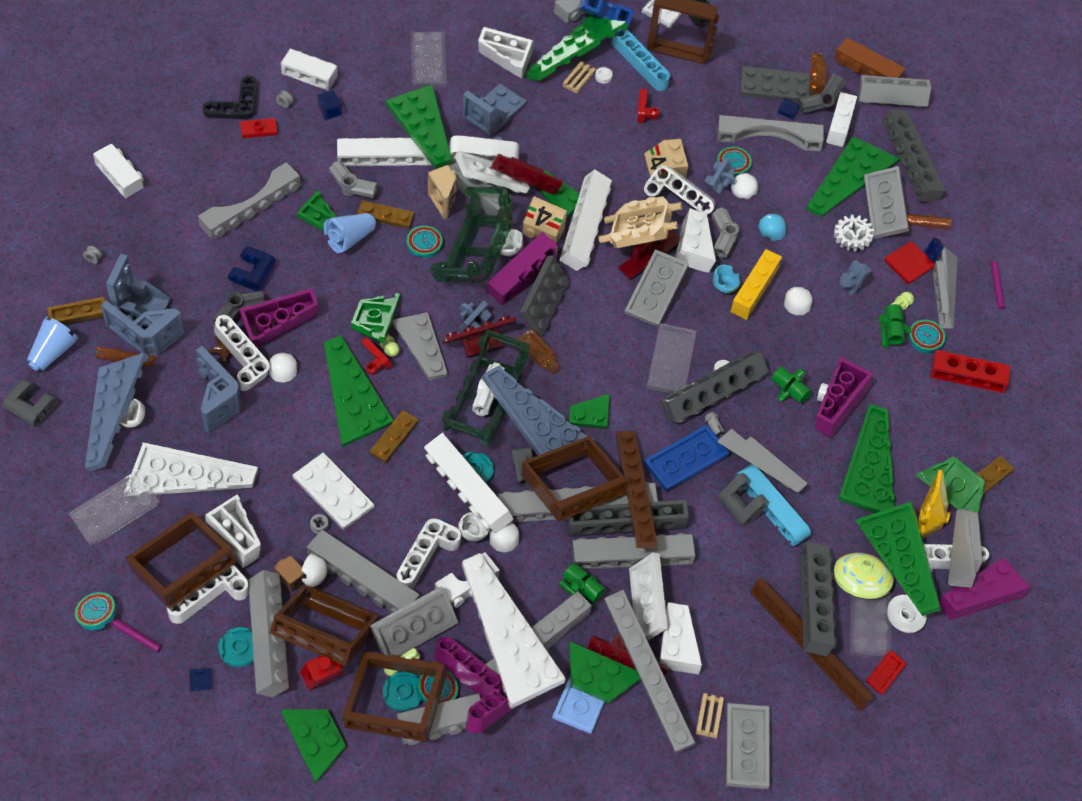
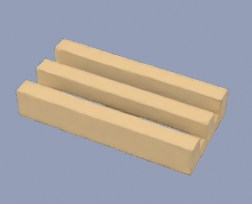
[563,61,596,93]
[696,693,724,738]

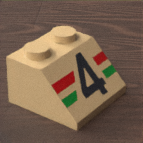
[644,139,688,180]
[428,165,457,220]
[523,197,567,244]

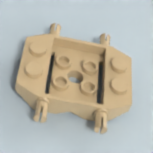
[599,196,682,248]

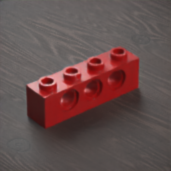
[930,350,1010,393]

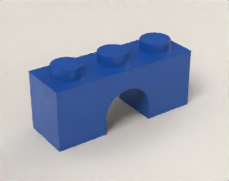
[578,0,634,26]

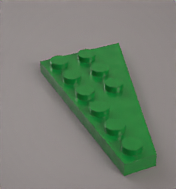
[525,16,628,81]
[385,85,451,170]
[806,136,900,217]
[324,335,394,448]
[838,404,895,513]
[855,502,942,616]

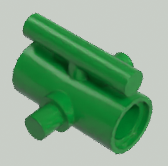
[878,304,911,348]
[771,366,812,404]
[559,563,606,609]

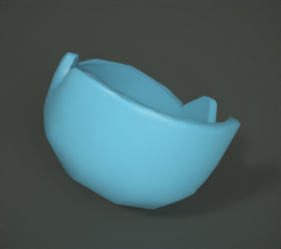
[758,214,787,241]
[713,265,740,293]

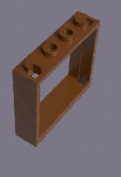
[647,0,720,65]
[521,436,627,522]
[125,512,237,609]
[270,584,379,666]
[342,651,447,742]

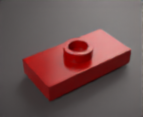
[240,118,277,139]
[865,650,906,695]

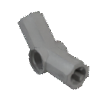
[329,161,377,198]
[711,207,739,259]

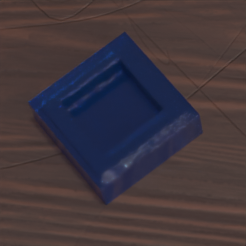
[777,98,800,120]
[924,237,944,262]
[189,668,212,691]

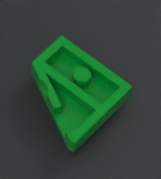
[297,191,336,232]
[569,394,609,429]

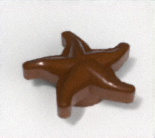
[208,336,237,364]

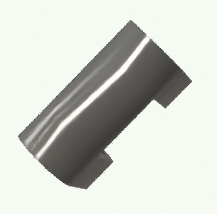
[2,379,57,427]
[718,473,769,527]

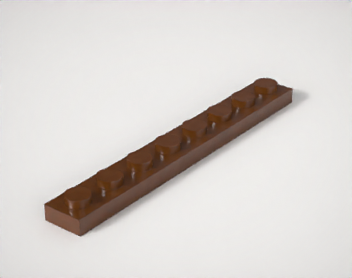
[616,431,657,548]
[750,577,873,711]

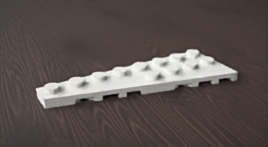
[462,553,565,708]

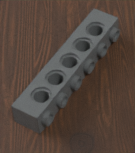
[882,109,946,202]
[660,350,769,423]
[566,500,689,536]
[800,541,837,656]

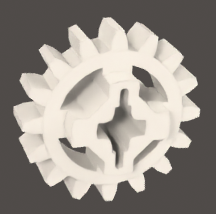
[834,215,874,252]

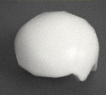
[731,173,758,199]
[496,229,523,257]
[784,287,813,315]
[269,353,297,383]
[119,398,145,428]
[458,512,490,542]
[489,522,519,553]
[302,554,327,587]

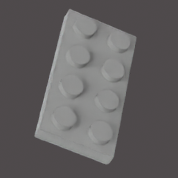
[864,166,909,239]
[625,250,689,328]
[370,586,458,656]
[726,703,769,789]

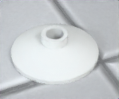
[887,595,927,633]

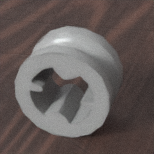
[276,90,293,108]
[83,246,102,264]
[310,514,329,534]

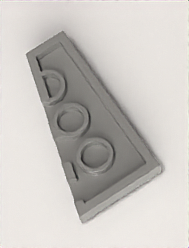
[392,312,448,381]

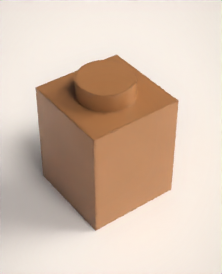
[274,556,307,592]

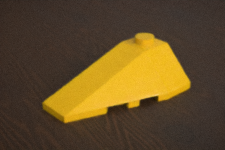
[918,470,950,539]

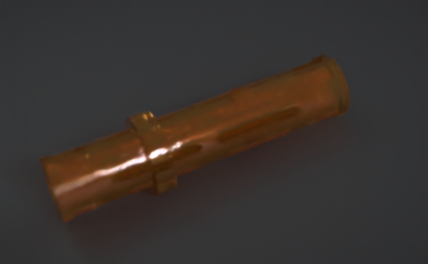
[907,213,951,229]
[95,346,155,368]

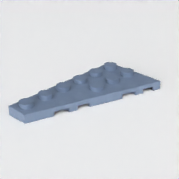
[85,352,149,471]
[481,366,595,471]

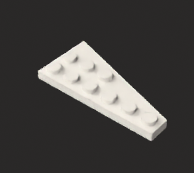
[124,443,258,497]

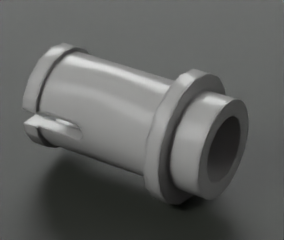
[704,412,725,437]

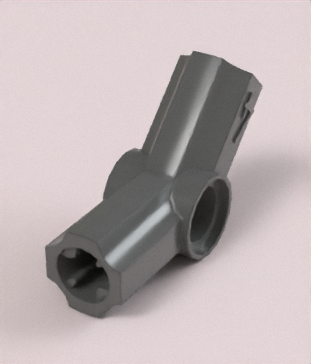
[799,73,846,113]
[213,291,265,328]

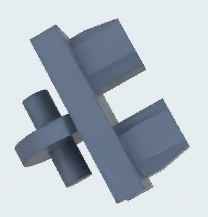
[705,158,736,195]
[839,260,871,296]
[458,300,492,332]

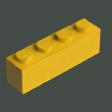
[731,249,782,320]

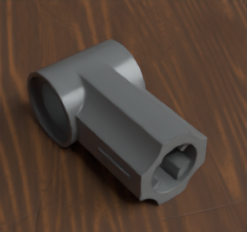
[511,447,532,486]

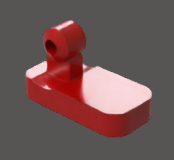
[637,88,660,123]
[361,337,393,375]

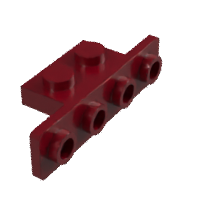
[491,154,563,195]
[619,230,680,280]
[442,316,516,357]
[587,633,668,678]

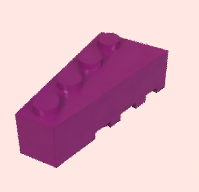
[487,232,558,305]
[239,288,318,348]
[815,357,873,437]
[940,557,1030,620]

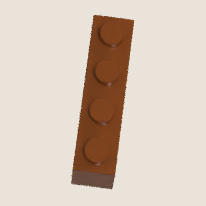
[834,37,905,78]

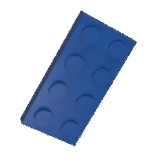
[644,424,729,492]

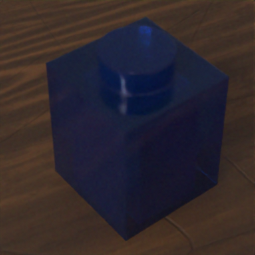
[317,90,342,120]

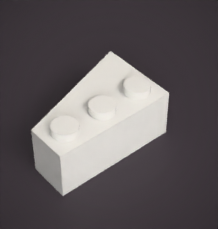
[478,27,533,79]
[675,209,716,273]
[205,494,261,568]
[659,603,702,674]

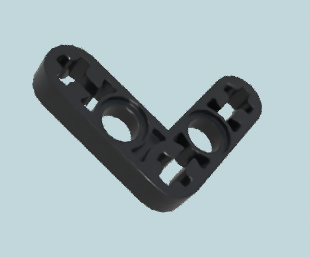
[202,76,257,120]

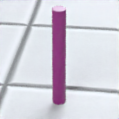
[990,261,1005,309]
[108,618,162,653]

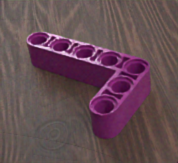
[434,636,513,733]

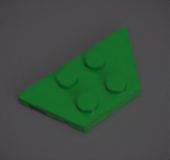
[351,293,401,343]
[916,457,986,515]
[569,642,641,704]
[281,709,346,783]

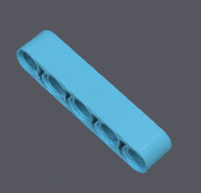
[611,29,670,91]
[735,464,811,546]

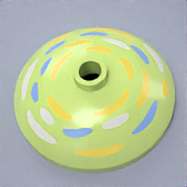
[833,553,894,599]

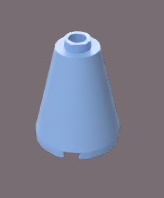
[324,213,376,253]
[27,316,78,372]

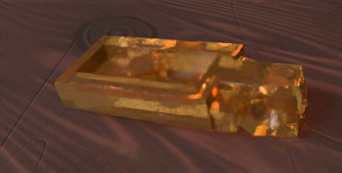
[810,51,826,95]
[516,329,559,375]

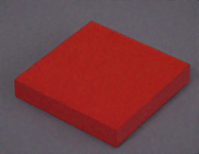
[884,241,935,285]

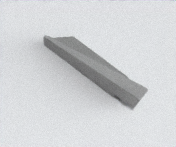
[932,247,957,329]
[718,429,808,493]
[948,509,982,588]

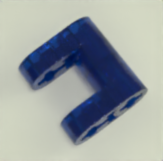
[228,246,276,291]

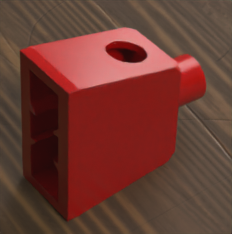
[299,656,344,690]

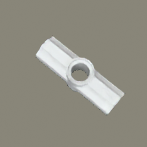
[472,362,505,416]

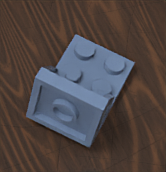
[462,83,527,136]
[106,254,171,328]
[101,300,184,357]
[196,346,241,434]

